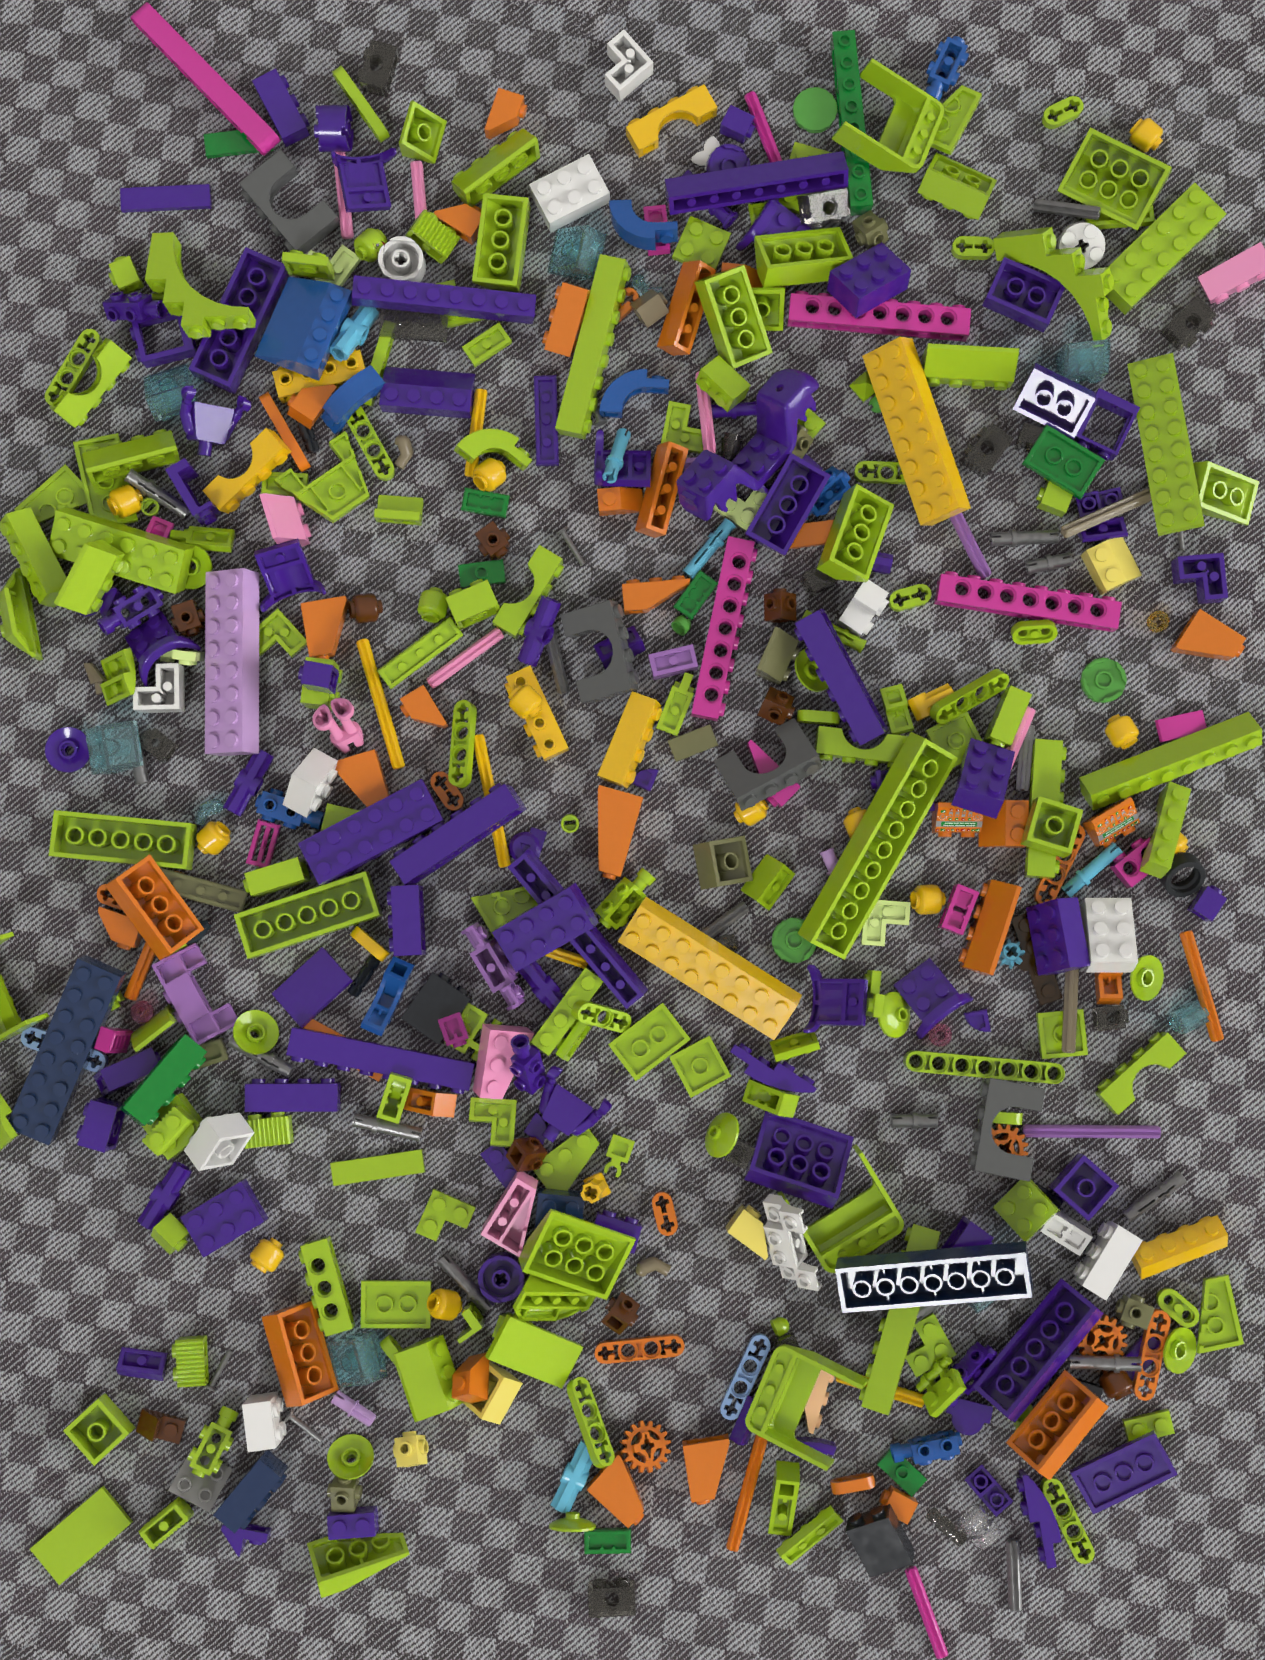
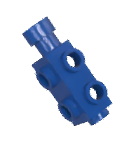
[925,36,969,101]
[804,466,851,523]
[255,788,325,830]
[890,1430,962,1466]

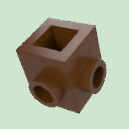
[475,521,511,560]
[764,588,797,624]
[171,599,205,637]
[757,686,796,725]
[506,1137,548,1172]
[601,1292,640,1335]

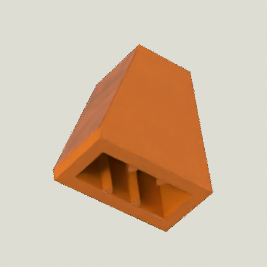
[300,596,349,659]
[1170,609,1246,661]
[335,749,390,807]
[682,1434,730,1505]
[587,1450,644,1529]

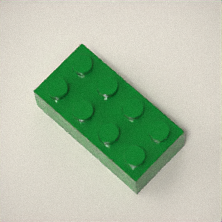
[119,1034,207,1126]

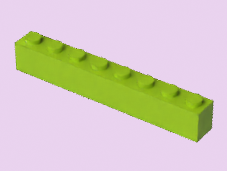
[555,254,631,440]
[1079,712,1262,810]
[859,1224,941,1415]

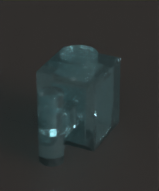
[1168,1000,1209,1034]

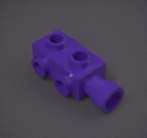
[102,291,168,322]
[97,584,164,636]
[509,1034,547,1095]
[950,1341,998,1408]

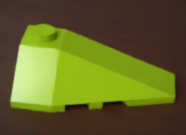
[307,1532,410,1598]

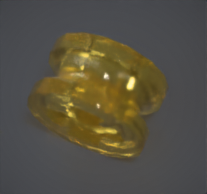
[1147,611,1170,633]

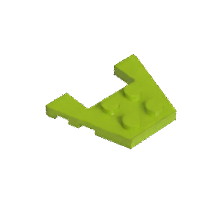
[274,431,370,523]

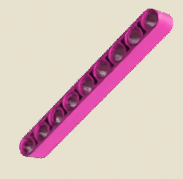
[130,2,281,156]

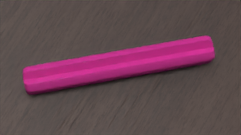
[744,91,782,162]
[905,1566,948,1659]

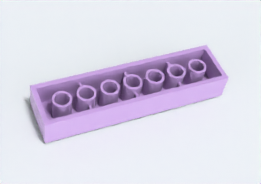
[205,568,259,756]

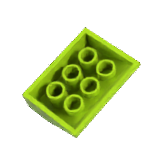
[1057,127,1172,231]
[519,1209,636,1300]

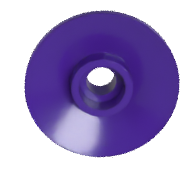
[45,727,91,773]

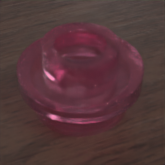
[131,1001,154,1024]
[928,1024,952,1047]

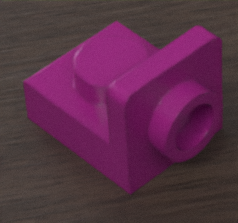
[438,1012,470,1048]

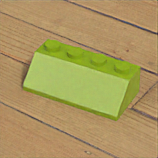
[451,128,540,207]
[472,193,531,293]
[754,227,853,287]
[694,265,773,369]
[921,343,1019,391]
[82,429,180,485]
[816,484,894,583]
[0,507,66,608]

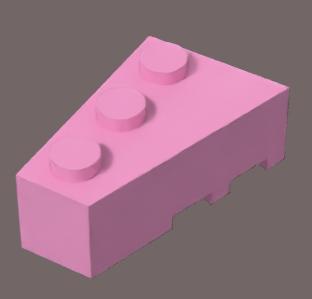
[1198,242,1265,304]
[473,1023,534,1099]
[480,1171,538,1257]

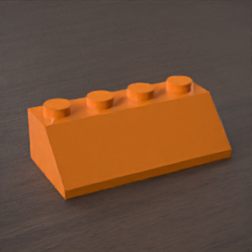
[105,854,204,960]
[958,879,1022,976]
[262,1300,339,1408]
[1006,1370,1109,1480]

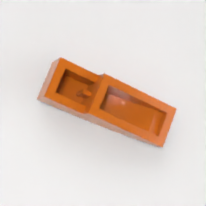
[1095,973,1123,1005]

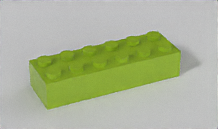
[1106,182,1227,315]
[49,507,194,594]
[49,810,197,870]
[234,871,383,959]

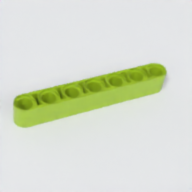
[903,1050,1065,1084]

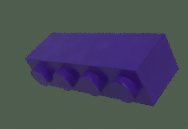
[245,1078,341,1112]

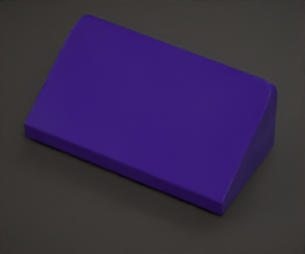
[1077,516,1128,542]
[593,625,646,670]
[116,1347,168,1381]
[729,1395,754,1446]

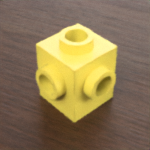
[393,1431,429,1467]

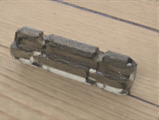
[926,1507,967,1546]

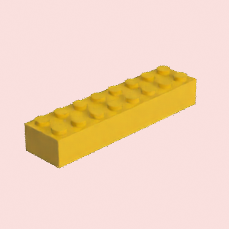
[862,336,971,526]
[618,897,802,1040]

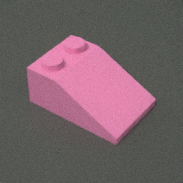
[259,493,312,547]

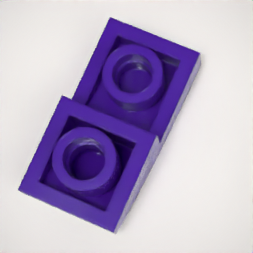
[1075,487,1123,518]
[788,1437,837,1458]
[964,1464,1013,1517]

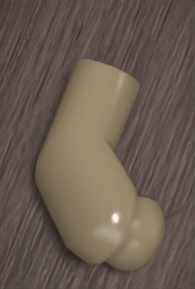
[394,435,414,470]
[636,1257,671,1277]

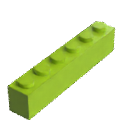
[1024,739,1067,879]

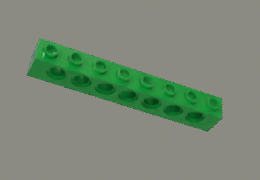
[830,30,873,216]

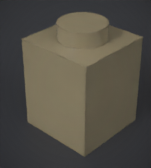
[630,289,669,328]

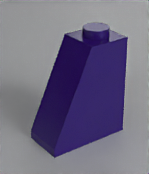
[93,1047,161,1097]

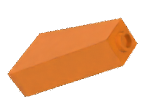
[598,785,643,880]

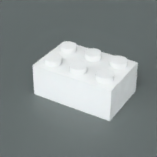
[529,154,610,232]
[1080,898,1138,973]
[1073,1220,1143,1301]

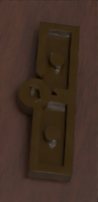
[1011,913,1062,1005]

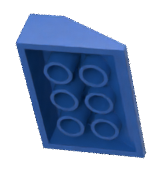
[255,277,352,381]

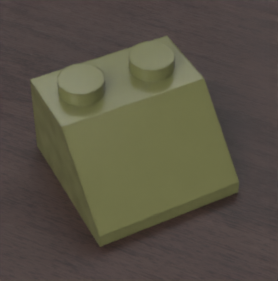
[755,626,801,685]
[693,836,753,890]

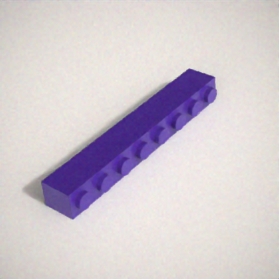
[665,151,848,215]
[352,275,536,324]
[508,849,648,1009]
[286,1027,475,1094]

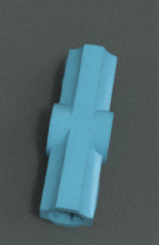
[329,306,379,362]
[550,1439,597,1513]

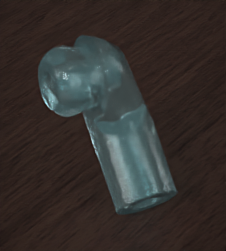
[631,274,662,297]
[193,799,223,826]

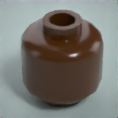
[348,593,383,623]
[1098,1370,1133,1401]

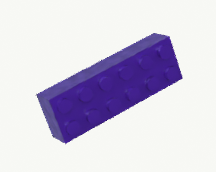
[189,247,290,394]
[794,608,888,746]
[298,779,445,885]
[389,783,527,885]
[973,1278,1103,1423]

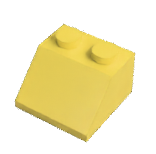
[1080,537,1142,595]
[725,1204,768,1260]
[463,1361,523,1425]

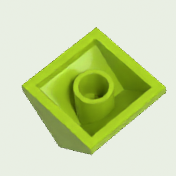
[399,101,447,164]
[752,287,785,331]

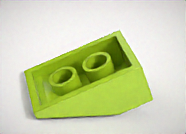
[1193,461,1259,525]

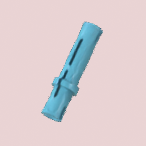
[602,428,631,483]
[682,518,736,579]
[1061,842,1123,898]

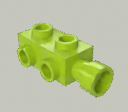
[595,867,656,930]
[187,1405,239,1479]

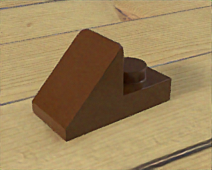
[136,1408,187,1444]

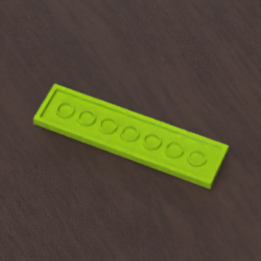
[1127,353,1205,536]

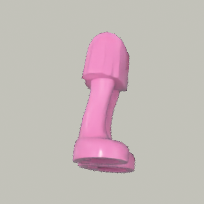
[312,698,364,754]

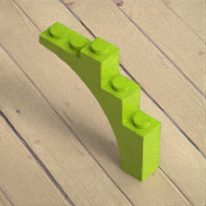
[993,227,1114,342]
[145,232,256,339]

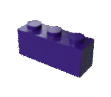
[252,68,310,147]

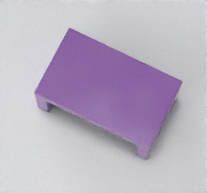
[648,644,698,680]

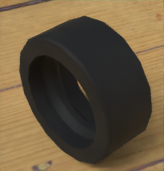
[1159,852,1206,897]

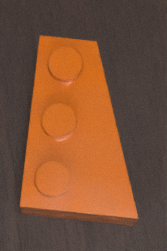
[542,282,591,357]

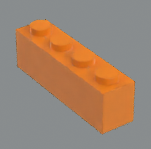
[657,260,716,356]
[635,441,689,538]

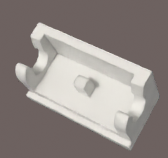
[1040,1210,1093,1256]

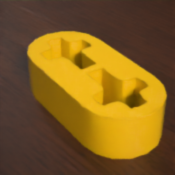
[350,926,390,962]

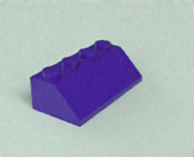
[379,367,476,419]
[745,453,831,556]

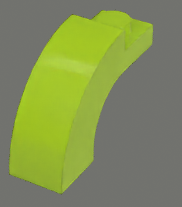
[454,429,532,471]

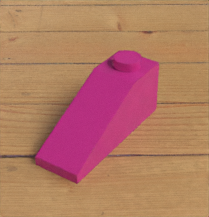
[747,740,801,808]

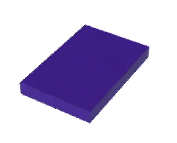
[272,947,353,1028]

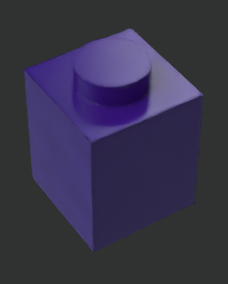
[720,105,756,145]
[1187,885,1227,922]

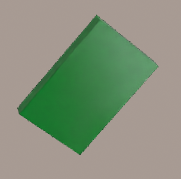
[1022,425,1105,500]

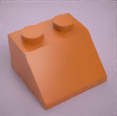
[978,800,1029,848]

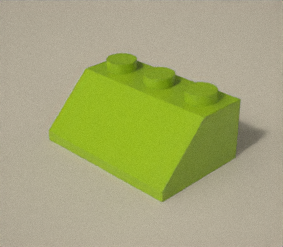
[917,152,997,220]
[54,539,125,615]
[392,1335,464,1422]

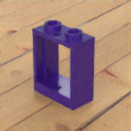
[130,311,197,368]
[1072,388,1140,461]

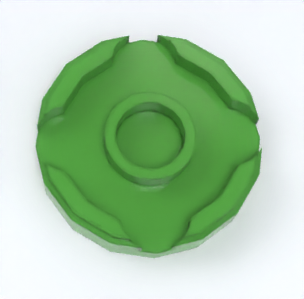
[792,87,837,133]
[1080,657,1127,704]
[771,918,816,963]

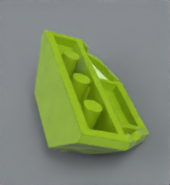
[0,568,43,660]
[513,1275,596,1321]

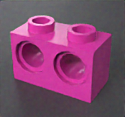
[1110,837,1151,888]
[938,884,979,936]

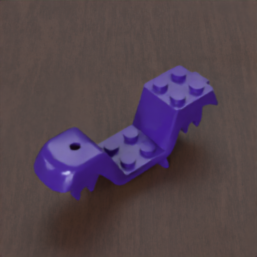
[677,368,819,521]

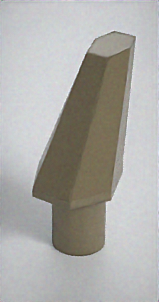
[83,663,107,695]

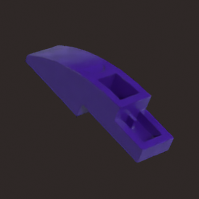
[729,1043,817,1093]
[1016,1469,1062,1569]

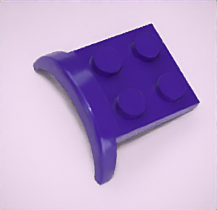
[331,148,397,213]
[736,198,813,251]
[594,429,651,487]
[254,539,326,612]
[125,611,201,687]
[893,958,974,1039]
[803,964,868,1033]

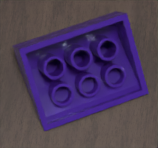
[744,1111,854,1209]

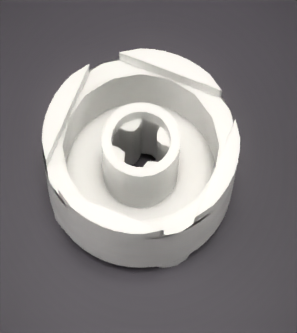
[1057,222,1105,269]
[378,236,426,282]

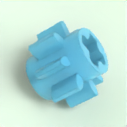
[1000,939,1025,969]

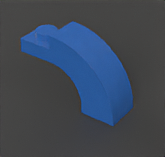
[609,199,678,250]
[321,365,385,434]
[599,369,669,418]
[360,956,414,1037]

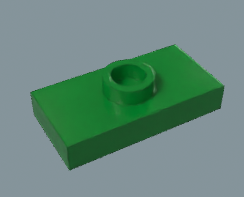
[461,488,510,519]
[458,559,506,589]
[673,570,718,621]
[877,1448,927,1497]
[584,1527,631,1554]

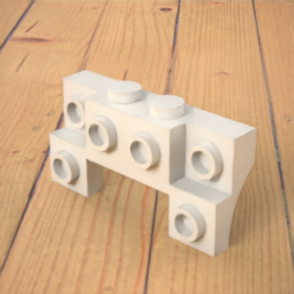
[763,1194,822,1291]

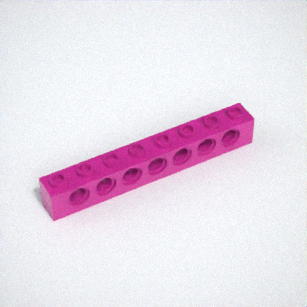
[787,291,971,342]
[691,536,758,721]
[934,571,1122,632]

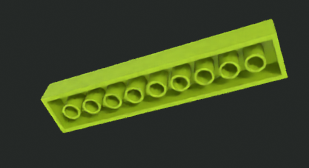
[797,732,958,960]

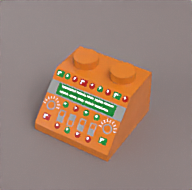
[1082,797,1140,848]
[932,802,984,838]

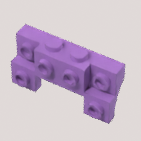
[461,922,525,1011]
[152,943,238,1045]

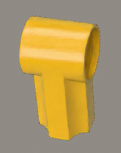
[907,683,954,721]
[580,1171,611,1204]

